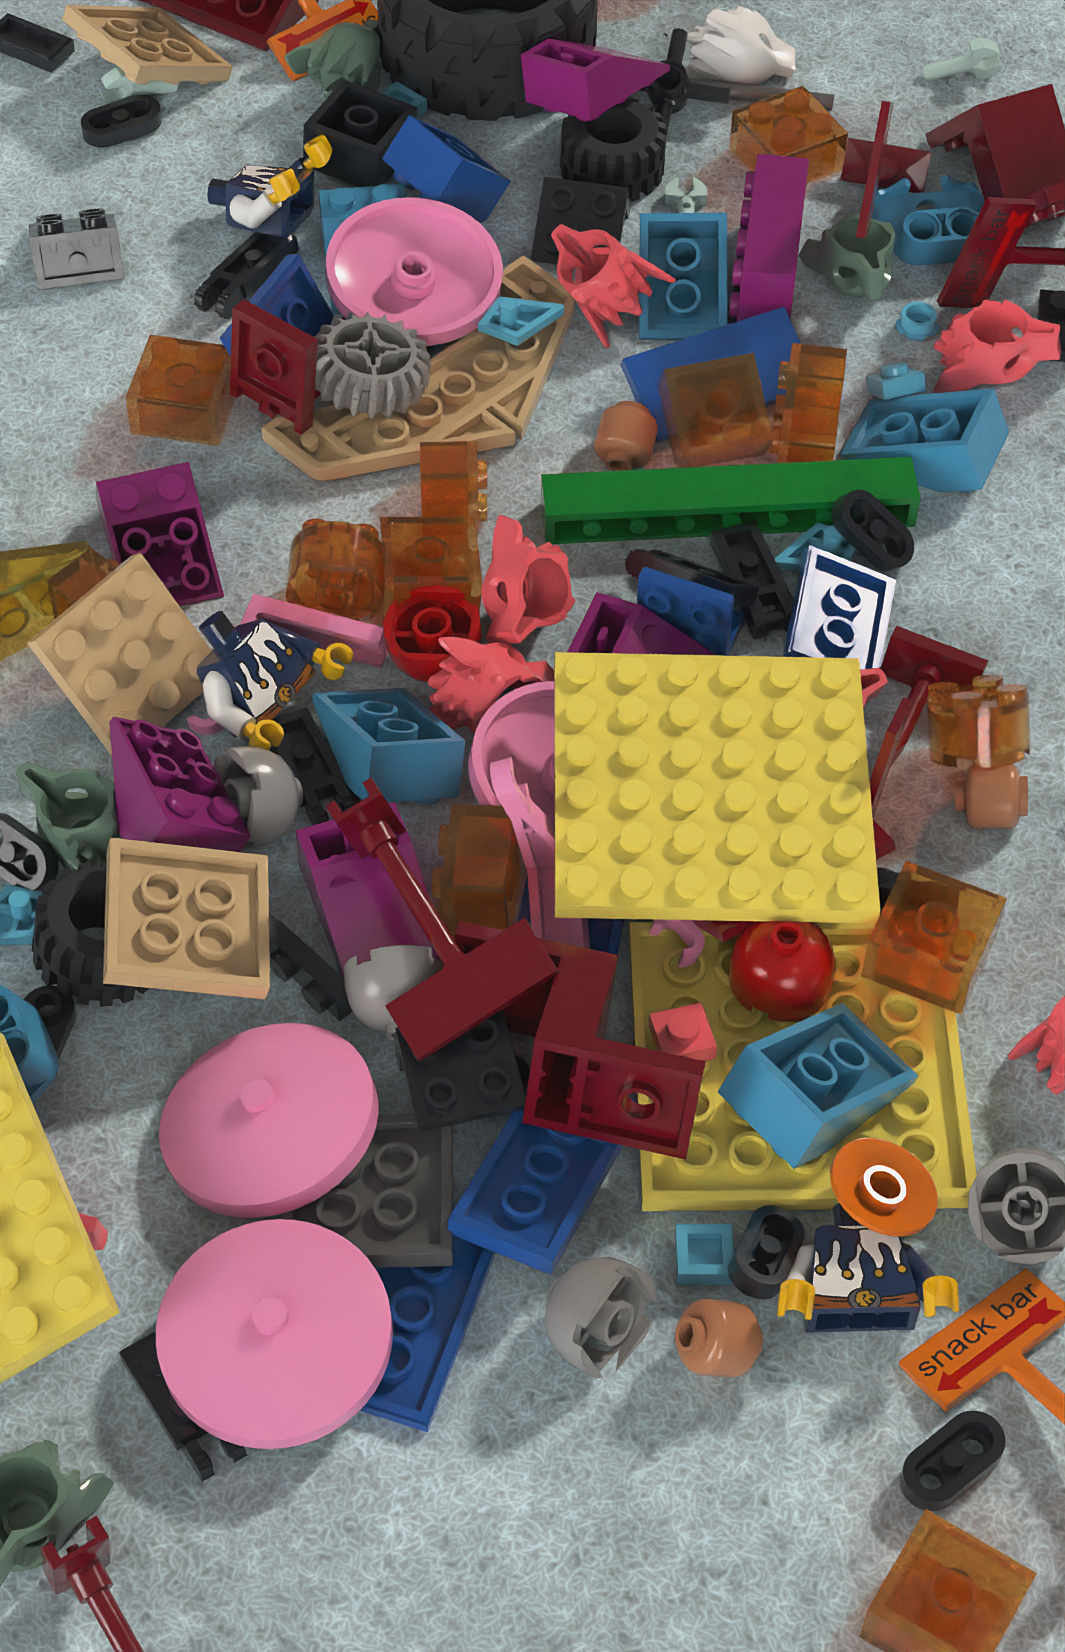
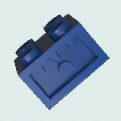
[637,567,746,656]

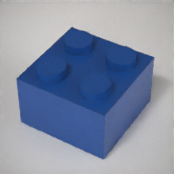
[382,115,511,223]

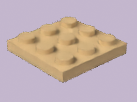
[62,5,233,85]
[27,552,212,756]
[103,838,270,999]

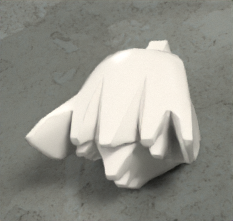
[685,6,795,85]

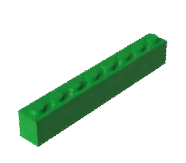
[541,457,921,544]

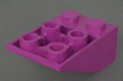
[521,38,670,121]
[96,462,224,606]
[567,592,715,655]
[109,716,251,852]
[296,802,440,977]

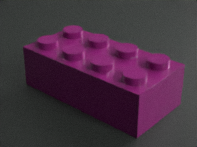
[729,154,809,322]

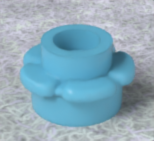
[896,302,939,341]

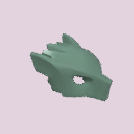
[284,19,381,98]
[798,213,895,300]
[16,761,122,872]
[0,1439,114,1587]

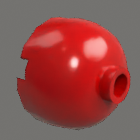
[383,585,482,683]
[728,921,836,1022]

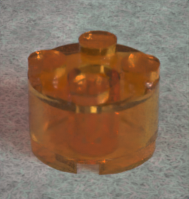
[286,518,386,621]
[927,675,1030,768]

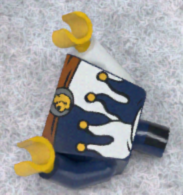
[207,135,333,238]
[197,611,353,751]
[777,1203,959,1333]

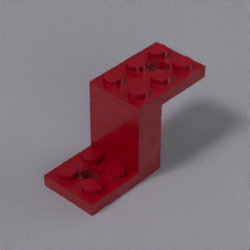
[925,84,1065,229]
[454,921,706,1160]

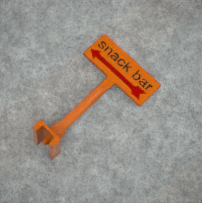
[267,0,378,81]
[899,1268,1065,1425]

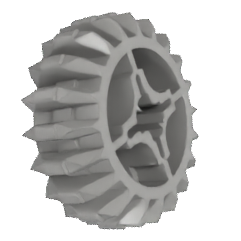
[314,311,431,419]

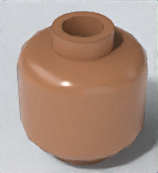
[594,401,658,471]
[955,763,1028,829]
[675,1298,763,1378]

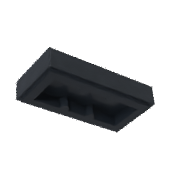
[0,13,75,73]

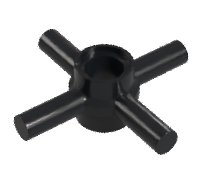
[638,28,731,137]

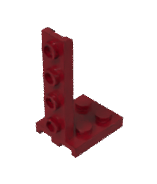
[230,299,346,435]

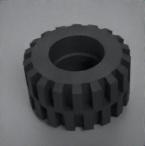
[560,97,667,202]
[32,861,150,1007]

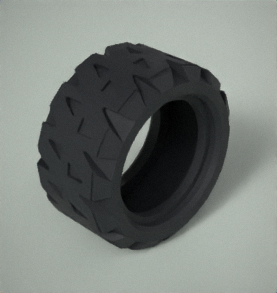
[377,0,598,121]

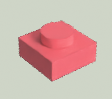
[648,1003,717,1061]

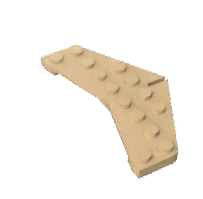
[262,255,575,481]

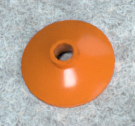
[830,1138,938,1237]

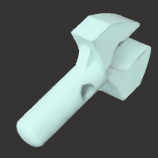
[923,38,1002,81]
[100,67,178,104]
[664,177,708,213]

